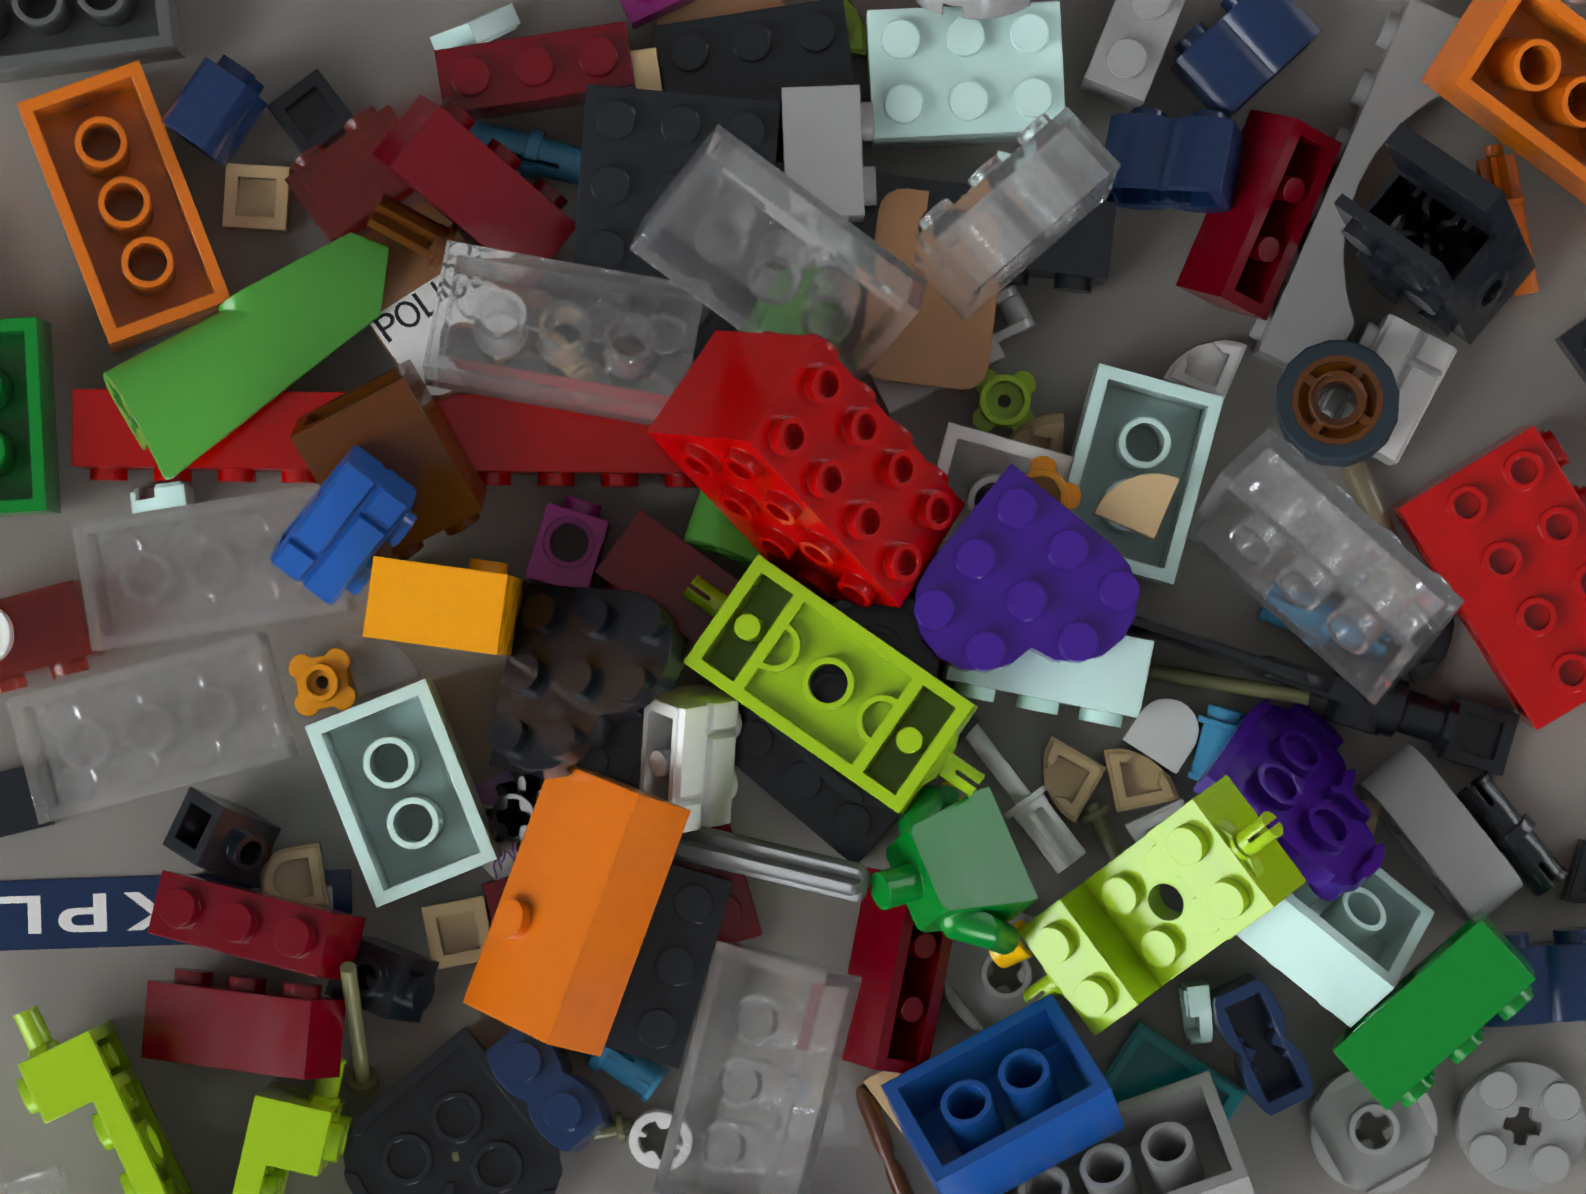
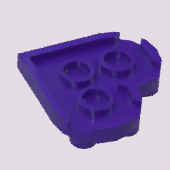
[913,463,1140,673]
[1193,699,1385,901]

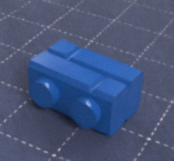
[269,445,417,605]

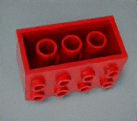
[647,330,965,608]
[1390,425,1586,731]

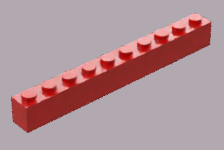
[71,389,700,489]

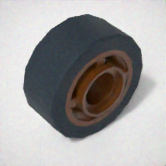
[1276,340,1400,467]

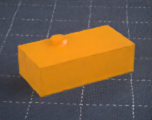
[362,556,526,656]

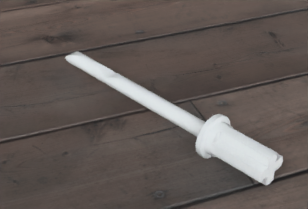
[936,672,1087,874]

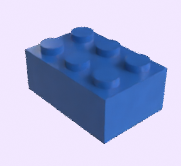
[881,993,1125,1194]

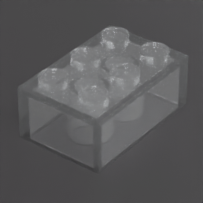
[913,107,1121,322]

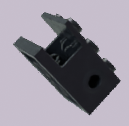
[1334,123,1536,345]

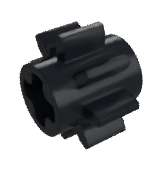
[486,774,542,851]

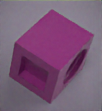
[525,495,612,588]

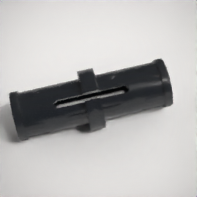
[1456,772,1568,897]

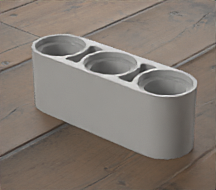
[1358,744,1523,922]

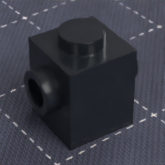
[162,787,281,887]
[325,936,440,1023]

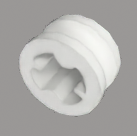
[628,1108,687,1169]

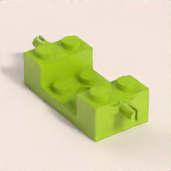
[683,554,986,814]
[1018,775,1307,1036]
[12,1005,194,1194]
[232,1058,353,1194]

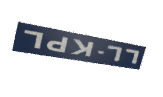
[0,869,352,951]

